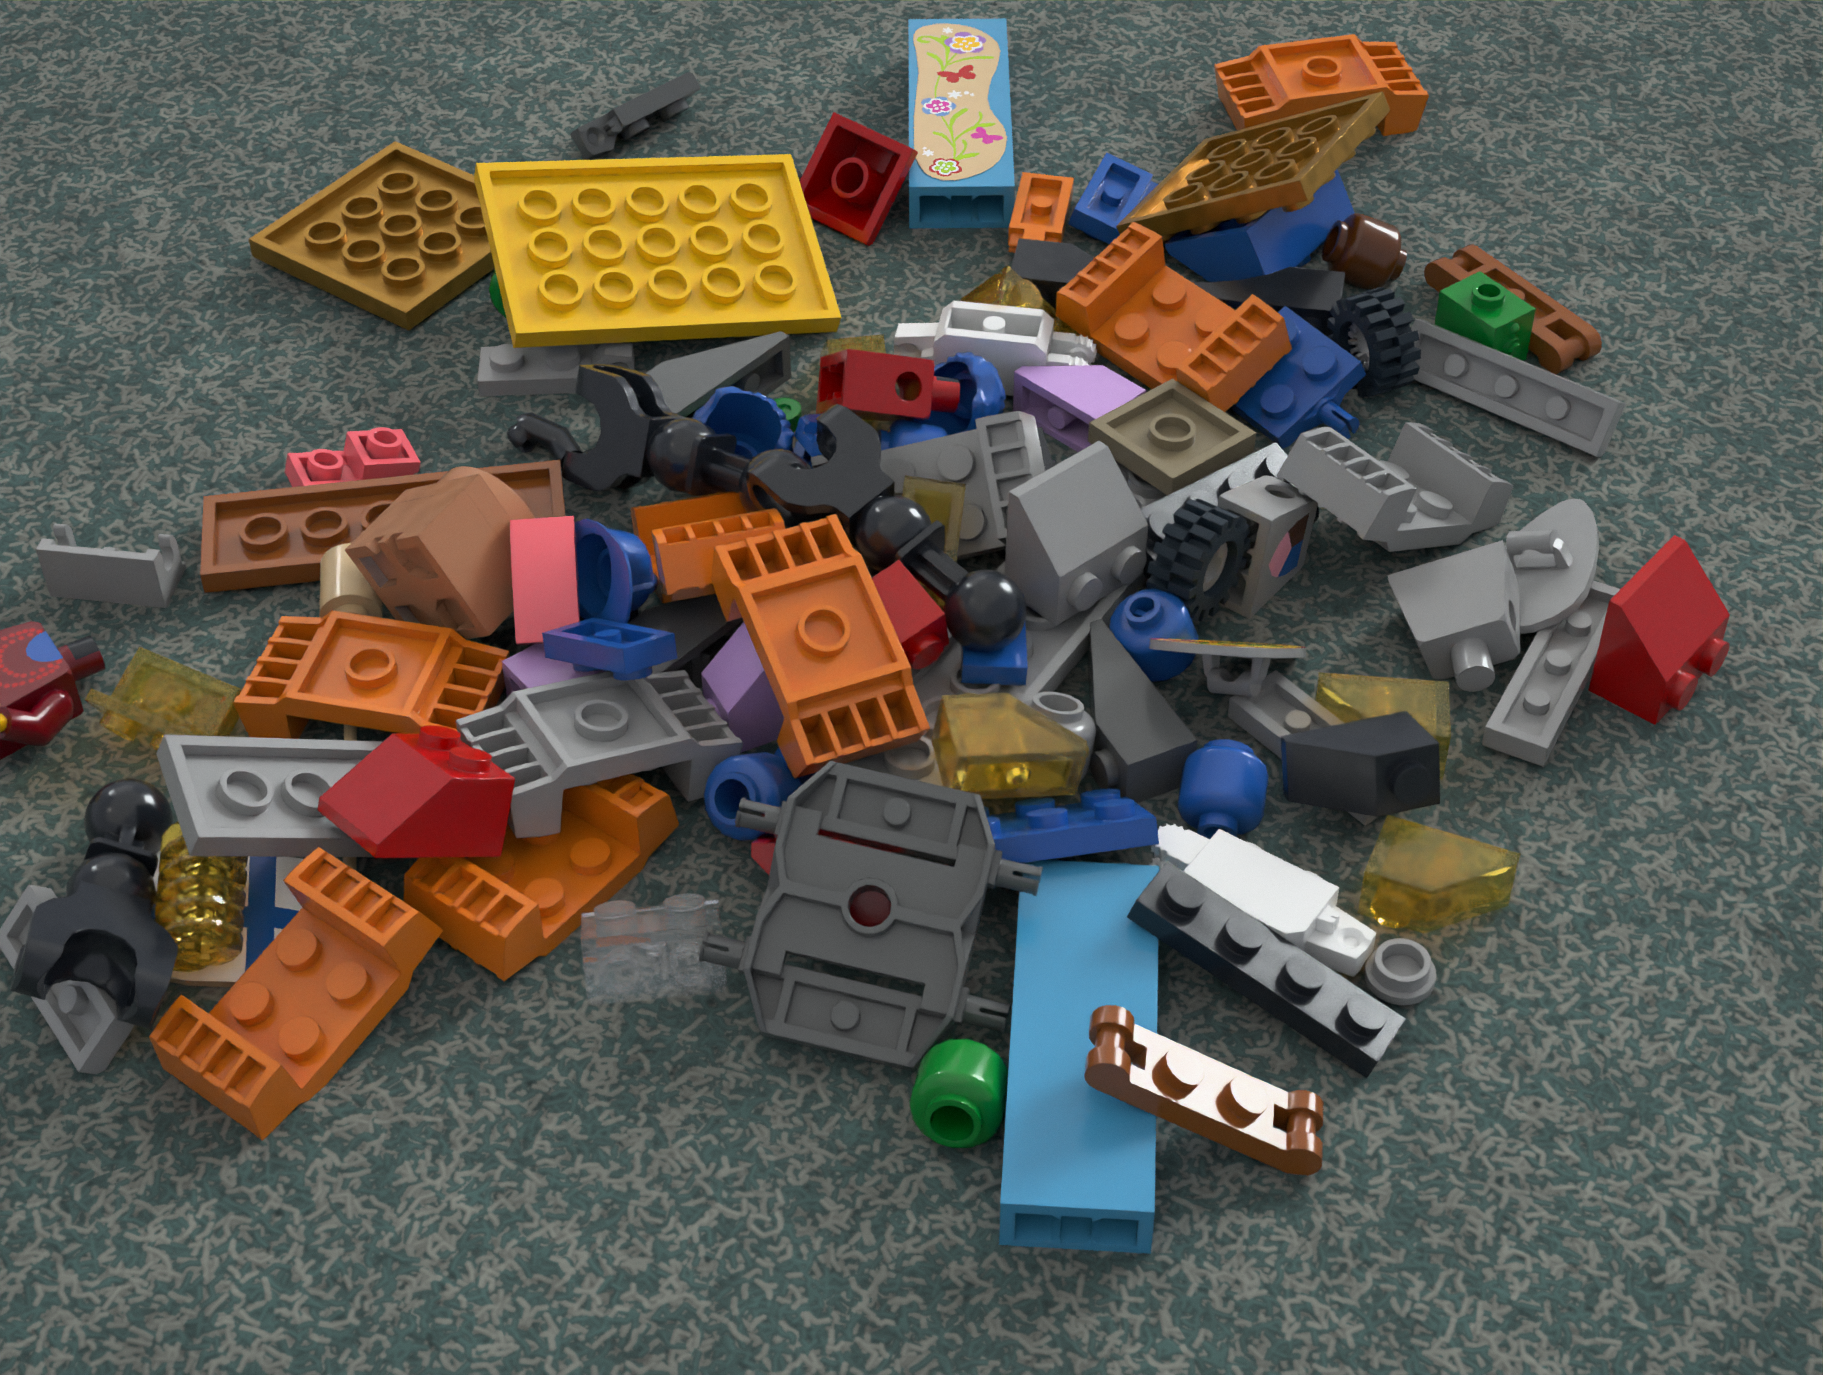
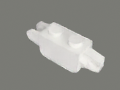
[894,301,1097,396]
[1149,824,1376,977]

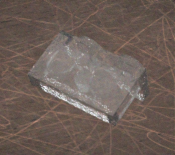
[581,894,727,1005]

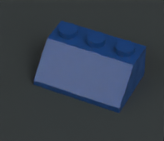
[1164,169,1355,282]

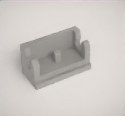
[36,523,186,608]

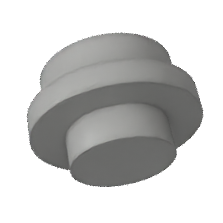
[1364,938,1436,1005]

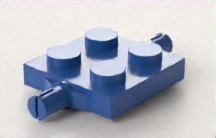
[1230,306,1366,449]

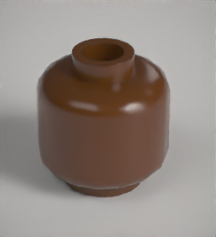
[1322,213,1407,290]

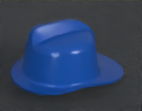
[575,518,658,624]

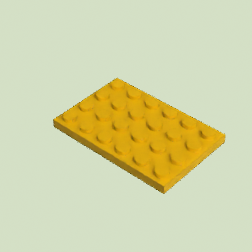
[474,154,842,348]

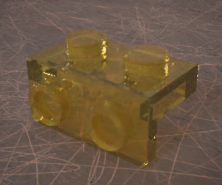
[85,647,241,751]

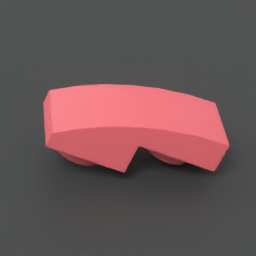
[285,427,421,487]
[510,516,580,645]

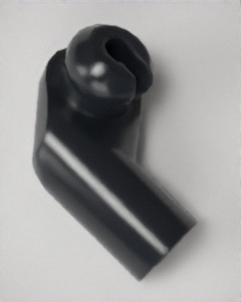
[507,412,583,471]

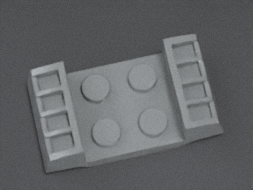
[811,411,1045,577]
[1277,422,1514,552]
[456,670,743,838]

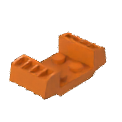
[1214,34,1429,136]
[1056,222,1292,412]
[630,491,785,603]
[711,514,930,779]
[233,610,510,739]
[404,774,679,981]
[149,847,443,1141]

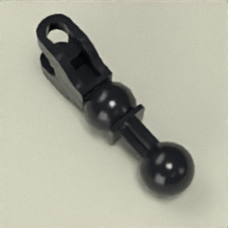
[562,364,812,513]
[745,404,1026,652]
[10,778,178,1030]

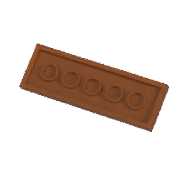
[200,460,566,593]

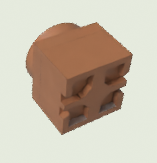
[345,466,535,639]

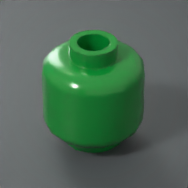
[909,1039,1008,1148]

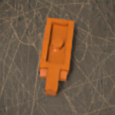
[1008,172,1074,253]

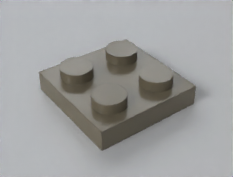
[1088,379,1256,495]

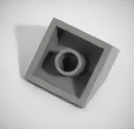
[1004,441,1148,626]

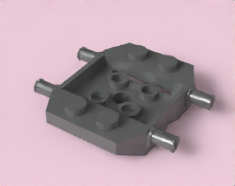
[699,761,1043,1072]

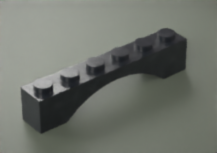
[1008,238,1345,337]

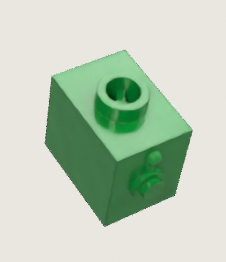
[1434,271,1536,361]

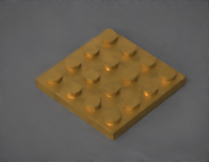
[1116,91,1390,242]
[249,141,495,330]

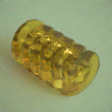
[154,822,248,972]

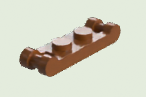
[1424,244,1602,374]
[1084,1005,1324,1176]

